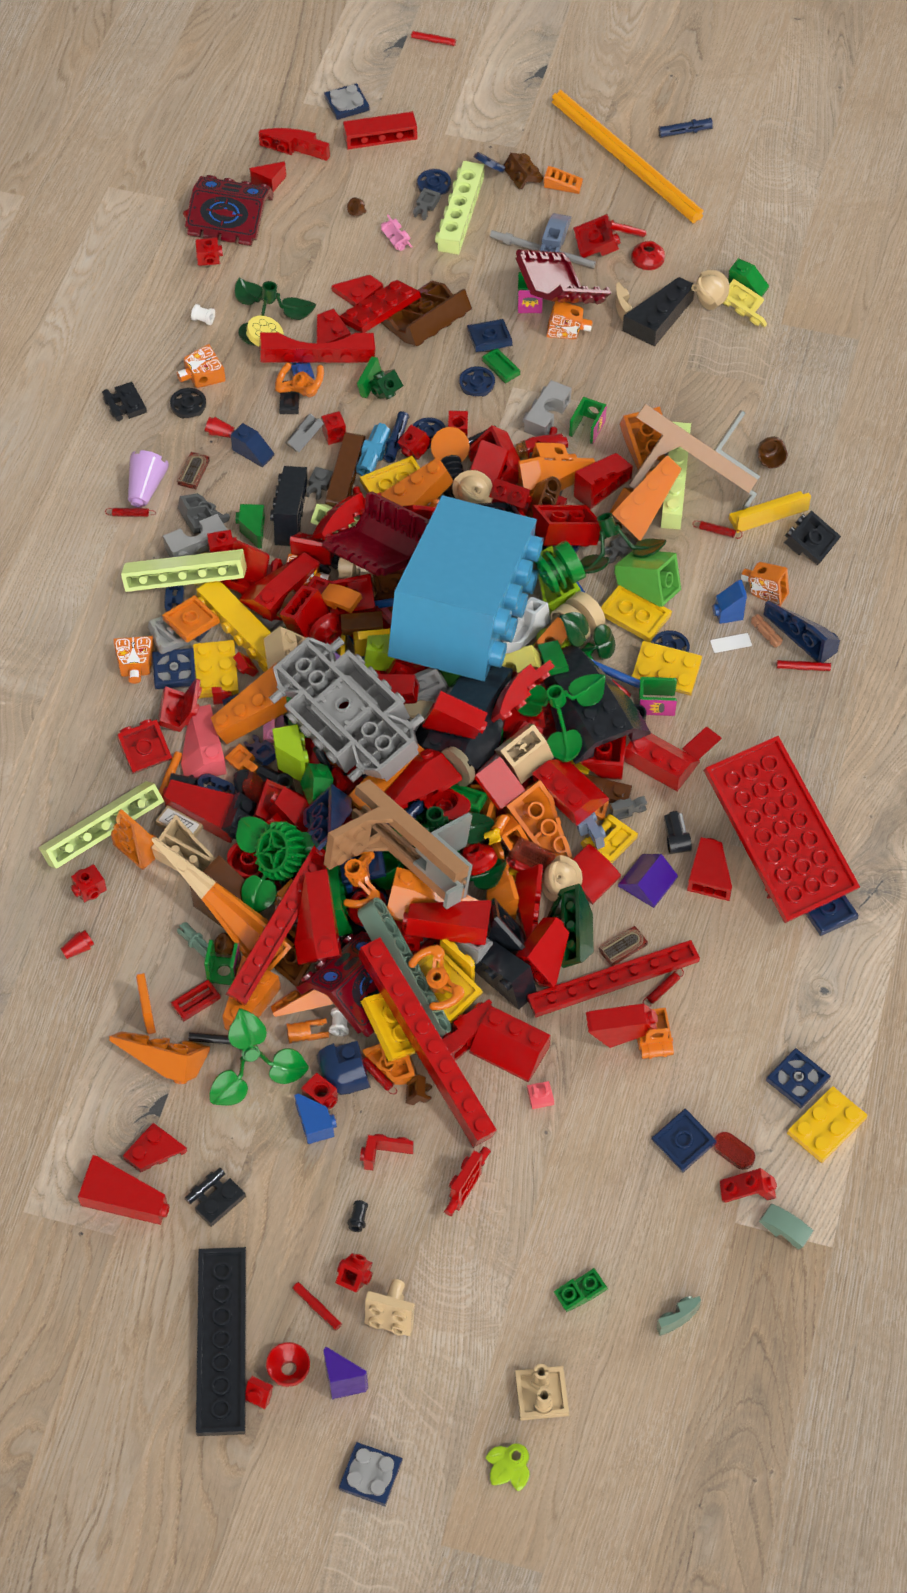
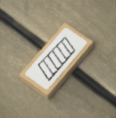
[155,805,203,837]

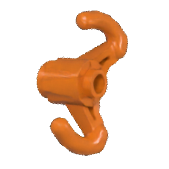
[275,363,324,397]
[343,851,380,908]
[408,945,465,1010]

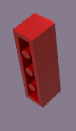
[343,111,417,150]

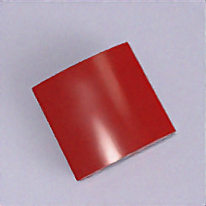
[572,843,621,905]

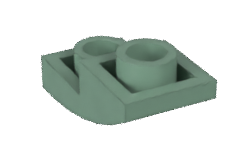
[759,1203,814,1250]
[656,1296,701,1336]

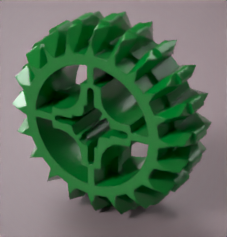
[254,821,306,881]

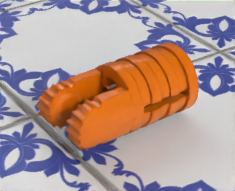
[286,1018,329,1044]

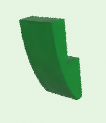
[553,1268,608,1312]

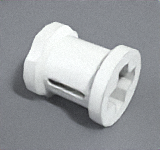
[191,304,215,325]
[329,1007,349,1036]

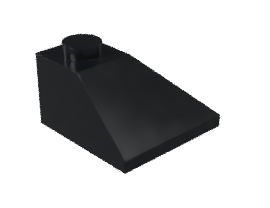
[488,898,525,952]

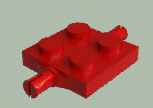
[444,1146,491,1217]

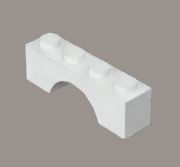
[502,597,551,654]

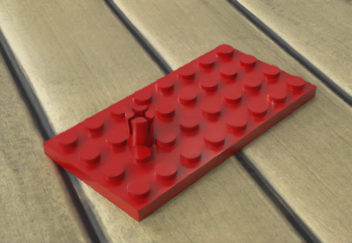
[703,735,860,923]

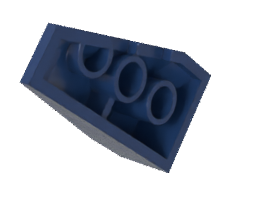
[763,600,840,663]
[303,784,352,851]

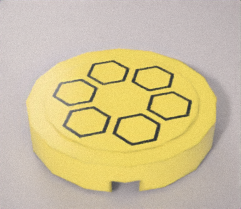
[246,316,284,347]

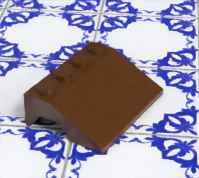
[381,280,472,346]

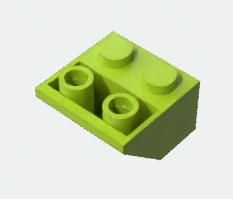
[272,724,309,782]

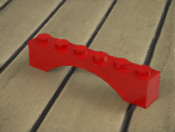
[259,332,375,363]

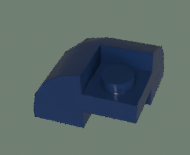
[317,1041,371,1095]

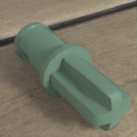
[177,922,208,958]

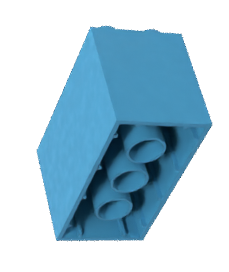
[388,495,544,682]

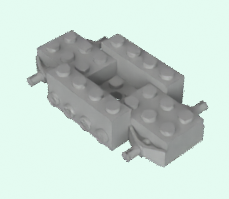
[268,637,425,783]

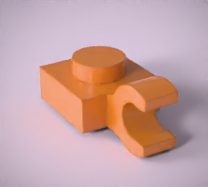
[225,743,259,776]

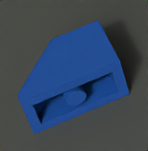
[712,580,747,624]
[294,1094,337,1144]

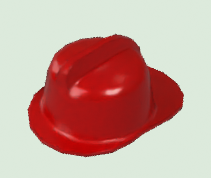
[423,788,471,821]

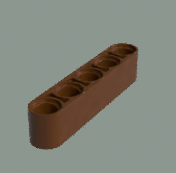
[325,432,365,507]
[526,476,561,562]

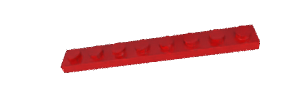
[226,845,327,1006]
[527,940,700,1018]

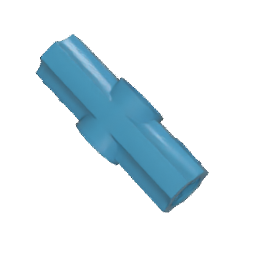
[356,423,390,476]

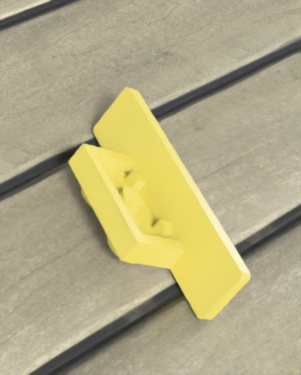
[723,279,767,327]

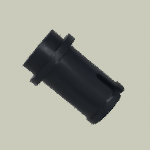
[169,773,198,786]
[347,1200,368,1232]

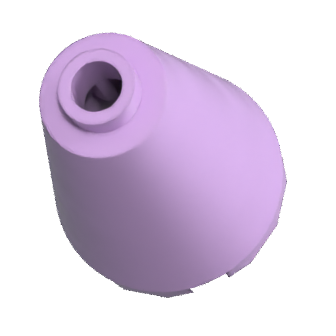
[128,450,169,508]

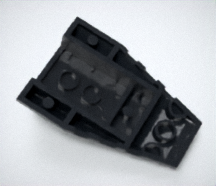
[541,645,651,764]
[415,666,513,774]

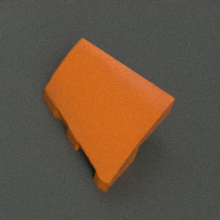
[362,1043,417,1085]

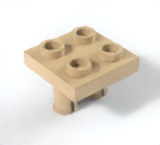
[365,1279,415,1336]
[515,1364,569,1421]

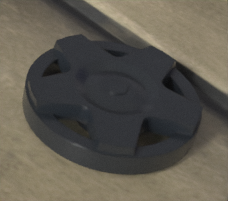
[170,388,206,419]

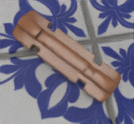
[751,614,783,648]

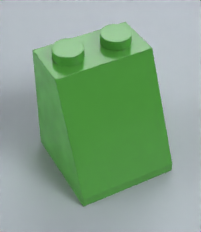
[614,550,682,607]

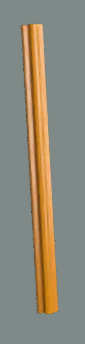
[552,90,704,224]

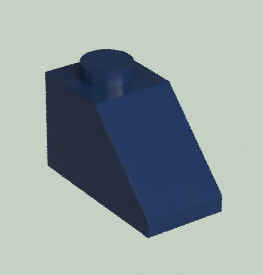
[230,423,275,468]

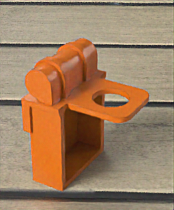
[637,1008,674,1059]

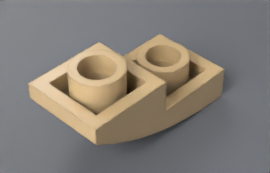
[615,282,632,322]

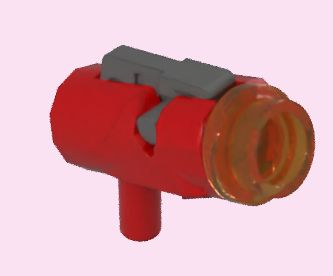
[516,427,568,460]

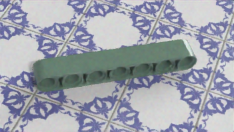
[358,897,451,1037]

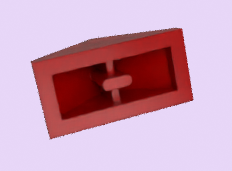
[249,161,286,192]

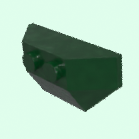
[547,884,594,968]

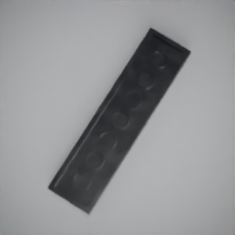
[196,1247,246,1436]

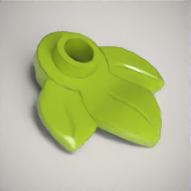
[485,1443,530,1491]

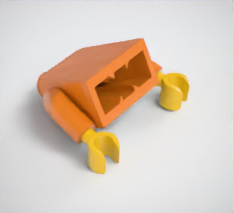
[484,813,532,881]

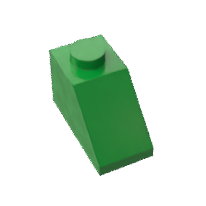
[728,258,769,297]
[235,504,265,548]
[300,763,333,805]

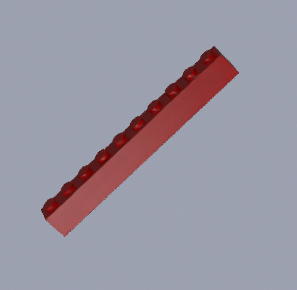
[358,937,497,1148]

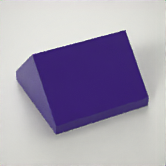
[618,854,678,908]
[323,1347,368,1400]

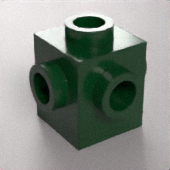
[369,369,403,400]

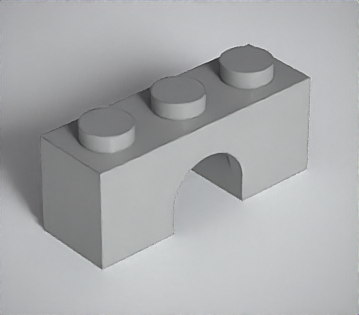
[523,380,572,437]
[163,514,227,558]

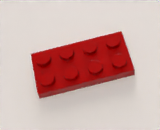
[340,280,421,333]

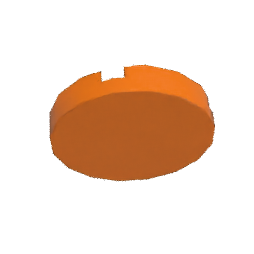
[430,427,470,462]

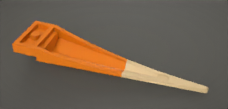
[152,837,294,971]

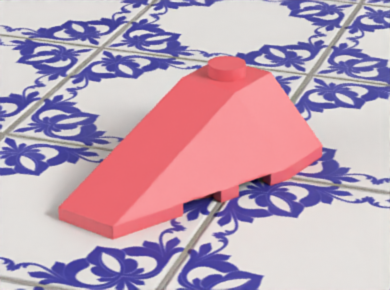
[181,704,227,780]

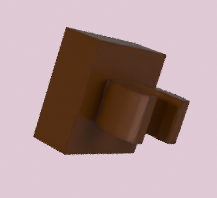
[406,1074,432,1105]

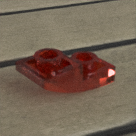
[242,771,264,803]

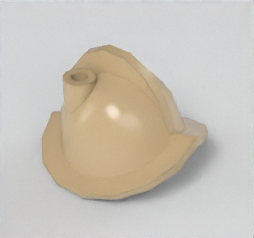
[691,270,730,310]
[452,470,493,503]
[542,855,583,902]

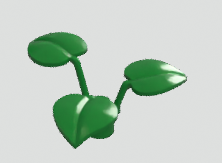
[517,674,606,762]
[236,816,327,913]
[209,1008,309,1106]

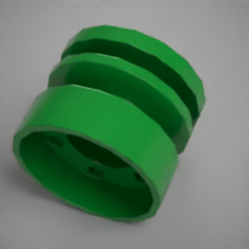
[535,540,586,594]

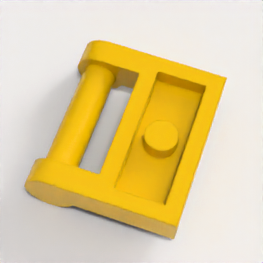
[581,814,638,863]

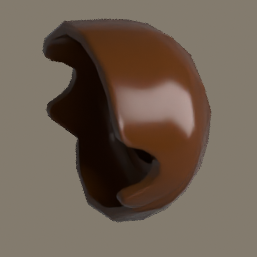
[757,436,788,469]

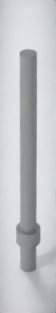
[490,230,596,269]

